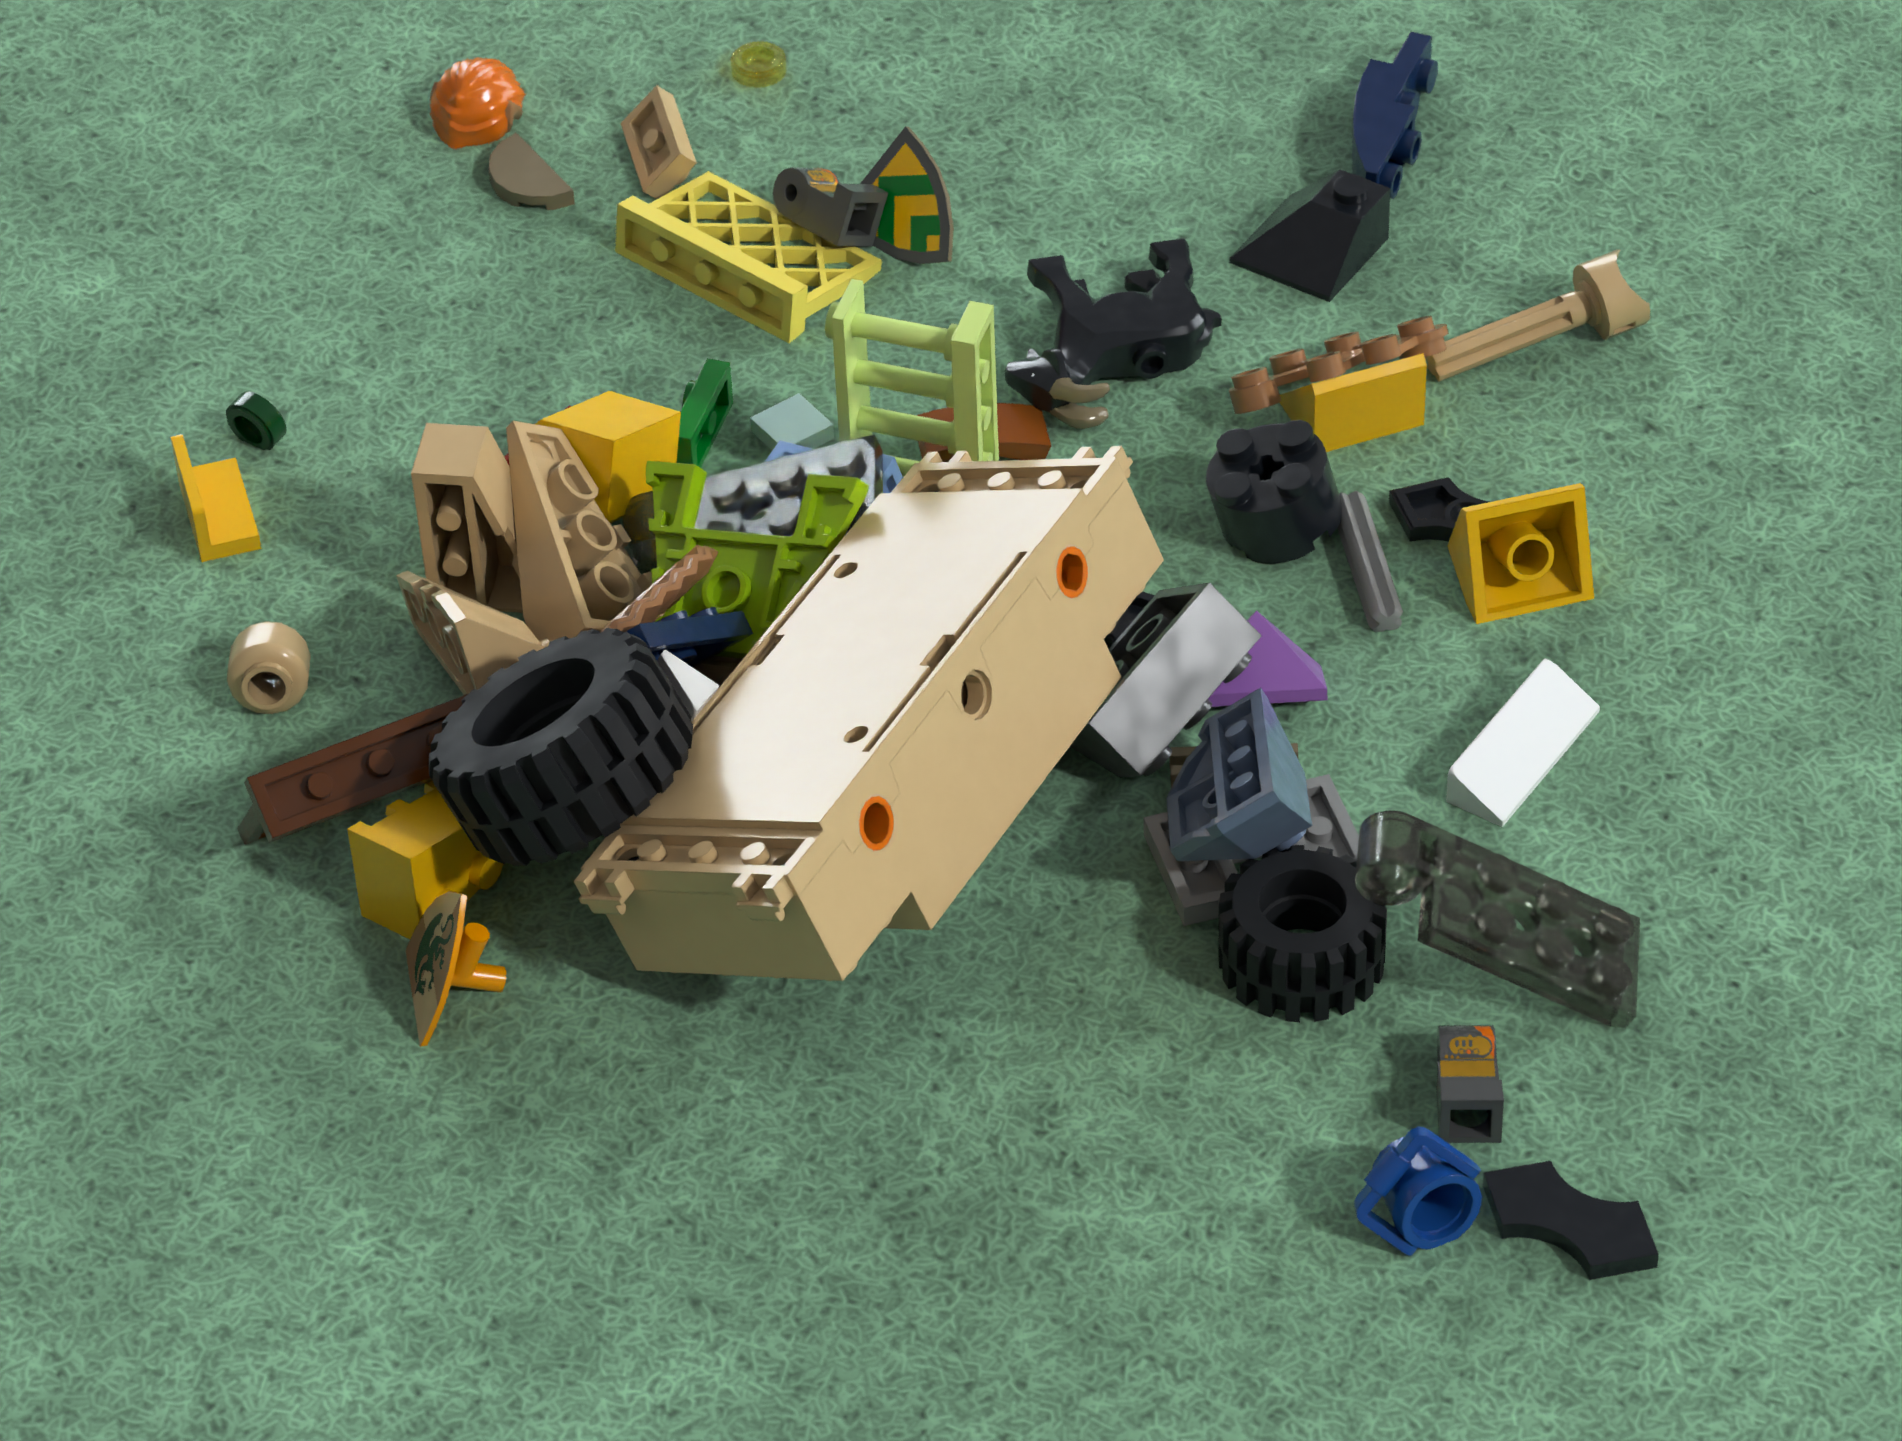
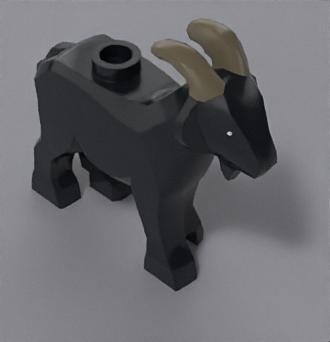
[1004,238,1222,429]

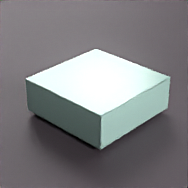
[750,393,834,451]

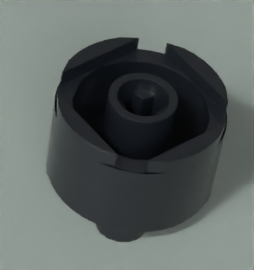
[1206,420,1342,564]

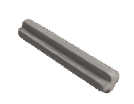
[1338,491,1403,632]

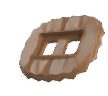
[600,544,718,633]

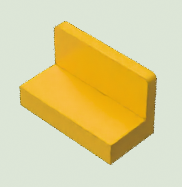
[171,434,261,562]

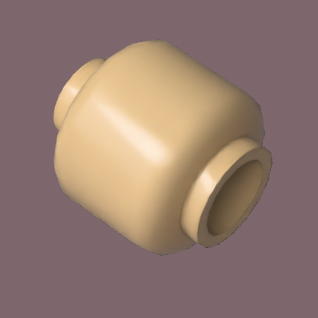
[227,621,311,714]

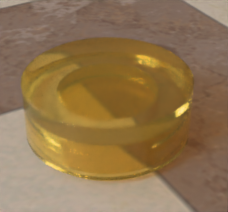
[731,41,787,88]

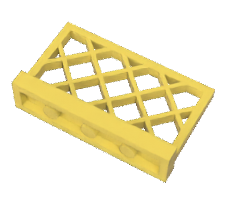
[615,171,882,343]

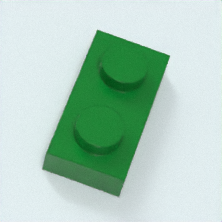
[677,358,733,468]

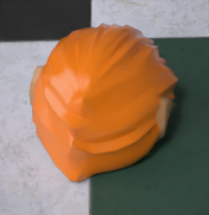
[430,57,526,149]

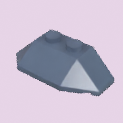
[1166,687,1312,861]

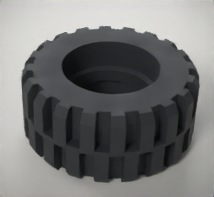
[429,628,693,866]

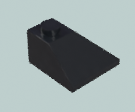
[1230,169,1390,302]

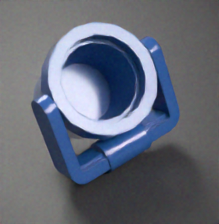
[1354,1127,1482,1256]

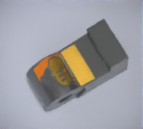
[773,167,888,247]
[1436,1025,1504,1143]

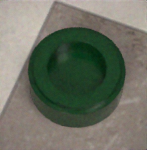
[226,392,287,450]

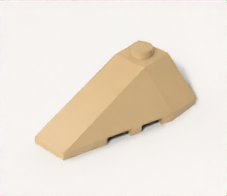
[506,421,652,642]
[396,571,550,695]

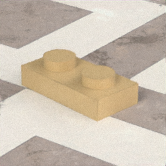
[620,85,697,198]

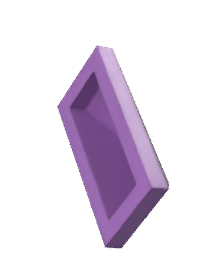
[1208,610,1328,707]

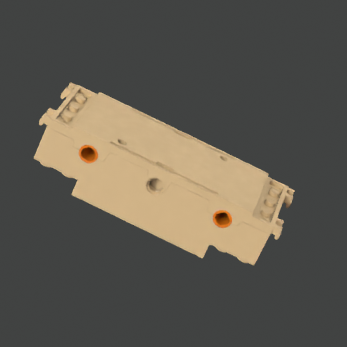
[573,446,1164,981]

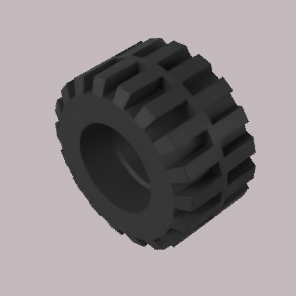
[1218,845,1387,1022]

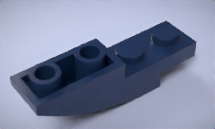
[1352,31,1438,199]

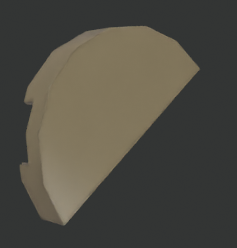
[488,133,575,210]

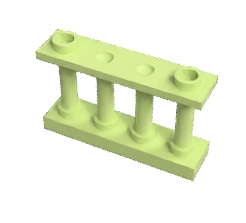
[825,279,999,477]

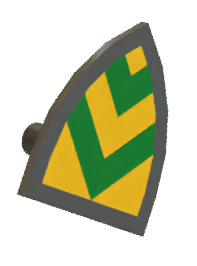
[860,126,954,264]

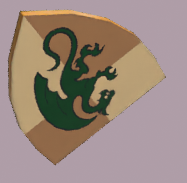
[405,891,506,1047]

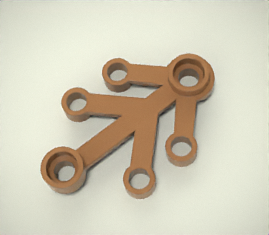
[1229,316,1449,414]

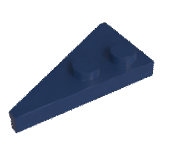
[626,607,754,667]

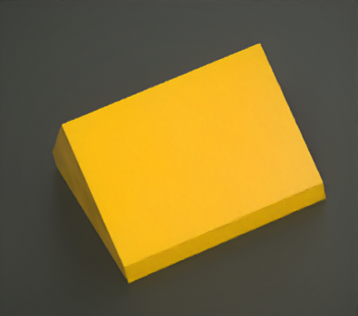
[1280,353,1427,452]
[536,391,681,524]
[1447,483,1594,624]

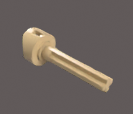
[1426,249,1650,382]

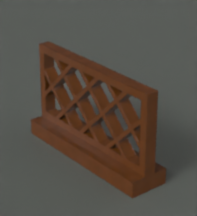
[237,694,468,845]

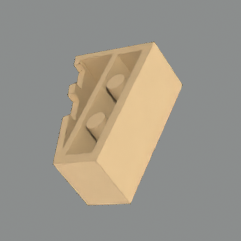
[411,423,523,613]

